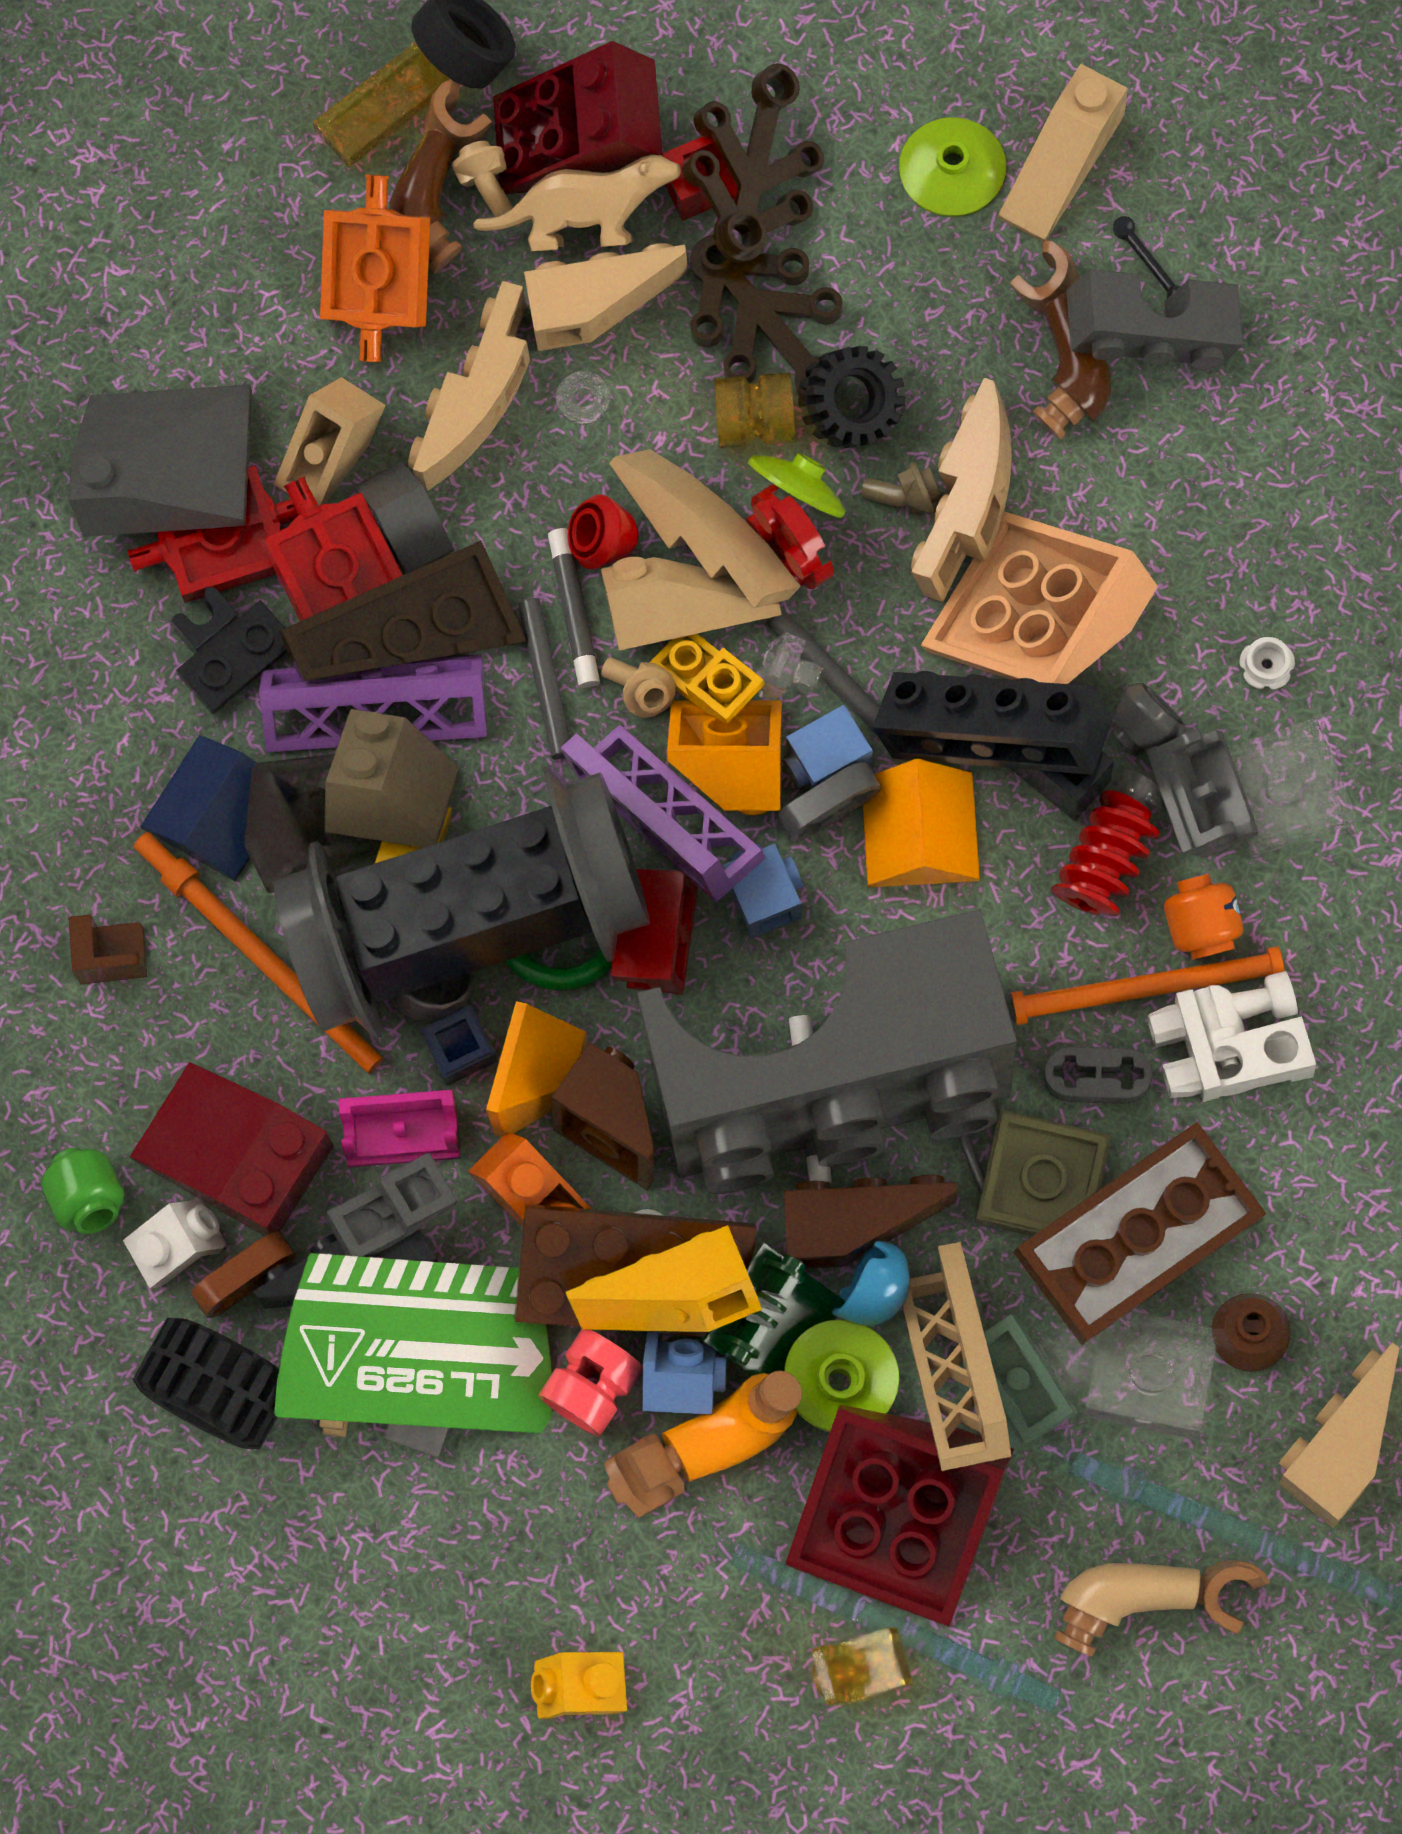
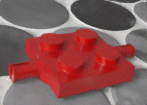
[127,465,299,603]
[260,476,403,621]

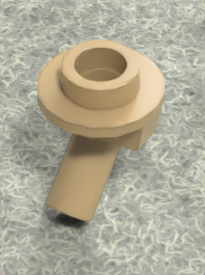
[452,141,513,217]
[601,657,676,718]

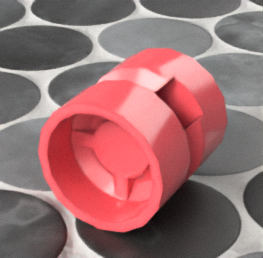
[538,1329,643,1437]

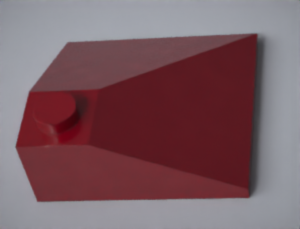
[785,1404,1014,1627]

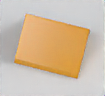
[863,758,980,888]

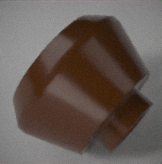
[1211,1293,1290,1372]

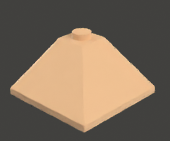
[920,511,1158,684]

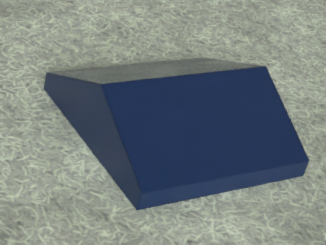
[140,735,294,881]

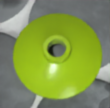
[899,117,1006,217]
[748,452,846,518]
[784,1320,900,1432]

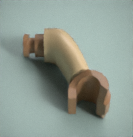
[1054,1559,1270,1657]

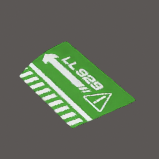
[274,1253,552,1433]

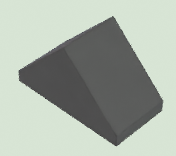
[354,461,454,574]

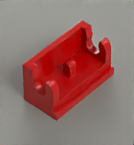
[610,869,698,995]

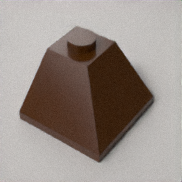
[551,1042,654,1191]

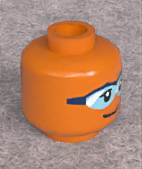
[1164,874,1244,960]

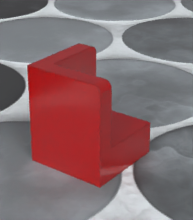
[663,136,738,221]

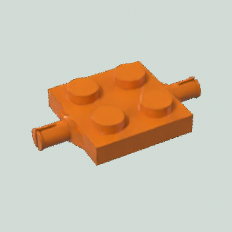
[320,174,430,362]

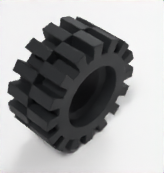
[798,346,906,448]

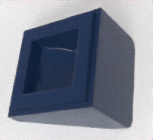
[420,1004,497,1086]

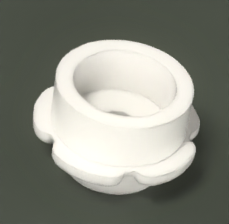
[1239,637,1295,690]

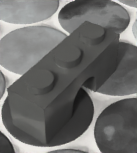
[1066,269,1243,370]

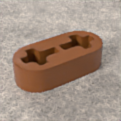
[191,1231,297,1318]

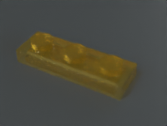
[313,42,450,168]

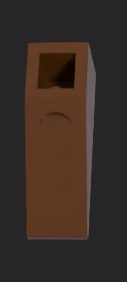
[784,1175,957,1269]

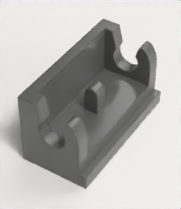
[1146,729,1259,858]

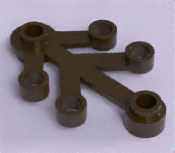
[682,63,824,263]
[690,235,842,398]

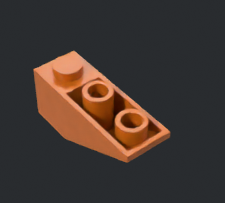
[467,1131,592,1227]

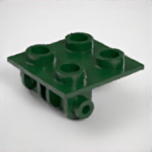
[702,1242,845,1375]

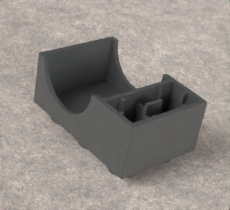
[637,909,1017,1194]

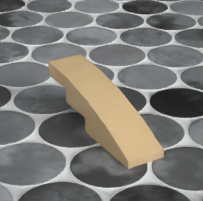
[609,449,801,608]

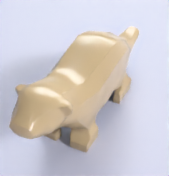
[473,155,681,251]

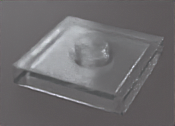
[1229,717,1357,859]
[1084,1311,1217,1440]

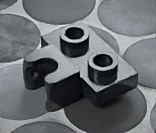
[171,587,288,715]

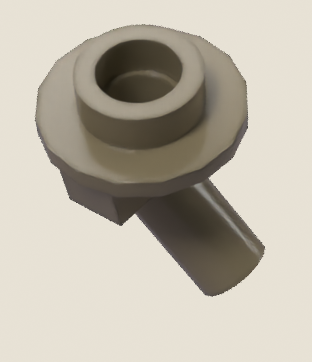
[862,461,941,515]

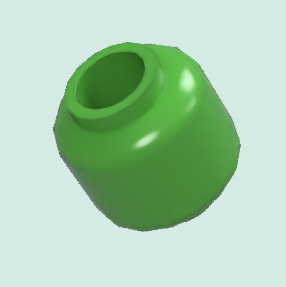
[41,1148,125,1234]

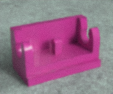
[338,1090,461,1168]

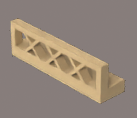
[902,1242,1011,1471]

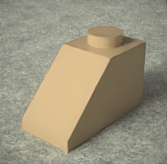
[274,377,386,506]

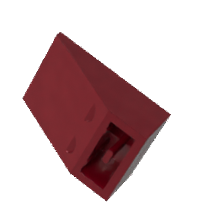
[493,41,663,194]

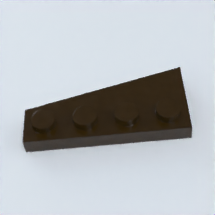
[279,541,527,682]

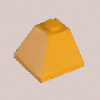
[667,700,782,815]
[486,1001,589,1137]

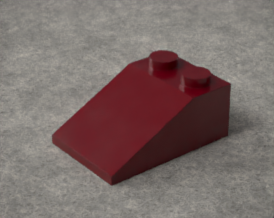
[129,1062,333,1236]

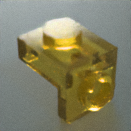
[812,1627,913,1706]

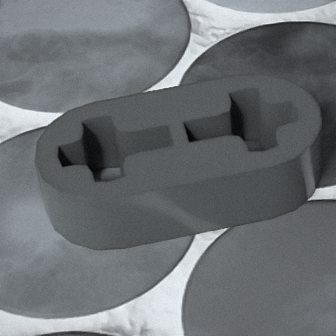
[777,762,881,842]
[1044,1046,1153,1104]

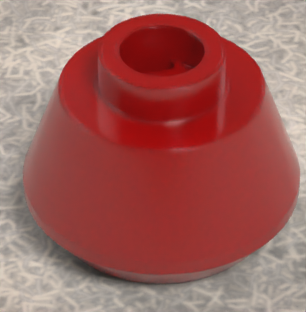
[568,494,639,570]

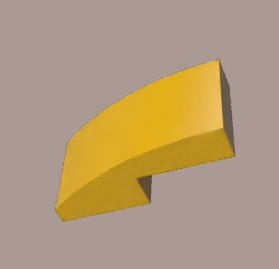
[649,634,765,724]

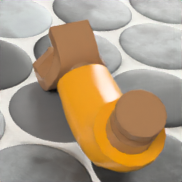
[604,1371,802,1518]

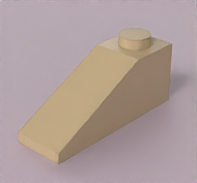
[998,64,1128,242]
[601,557,781,651]

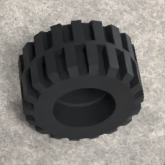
[132,1318,279,1449]

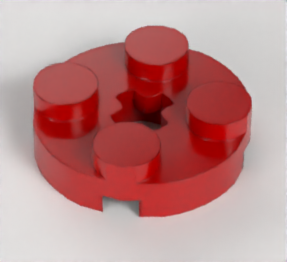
[745,484,834,589]

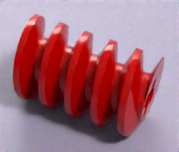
[1051,790,1160,916]

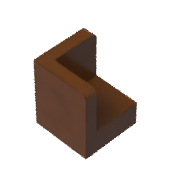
[68,914,147,985]

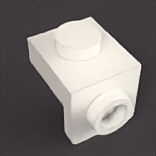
[123,1200,227,1288]

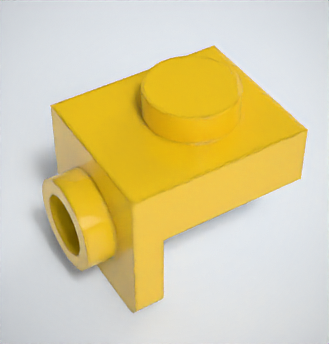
[531,1652,627,1719]

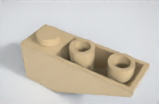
[524,243,688,351]
[1279,1342,1399,1529]

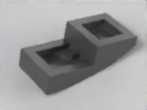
[325,1153,457,1257]

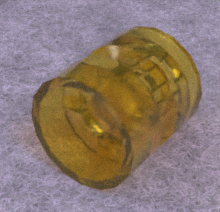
[714,372,796,448]

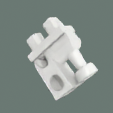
[1147,971,1316,1102]

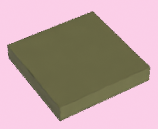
[974,1109,1111,1236]

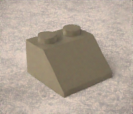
[325,709,459,848]

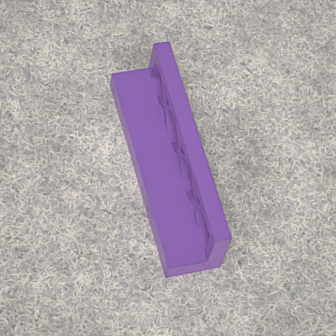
[259,654,487,752]
[560,725,766,902]

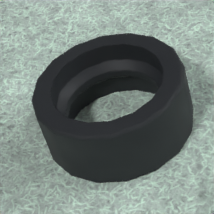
[411,0,516,89]

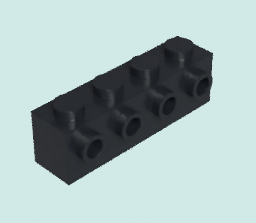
[872,671,1113,775]

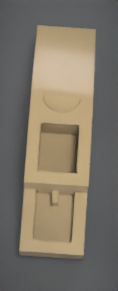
[408,281,530,491]
[911,378,1012,602]

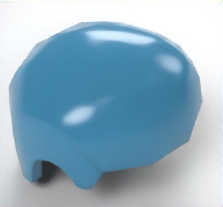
[832,1241,910,1327]

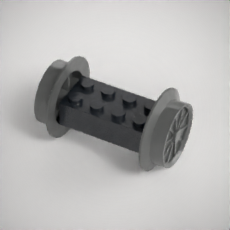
[273,765,651,1039]

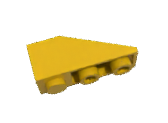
[566,1225,763,1332]

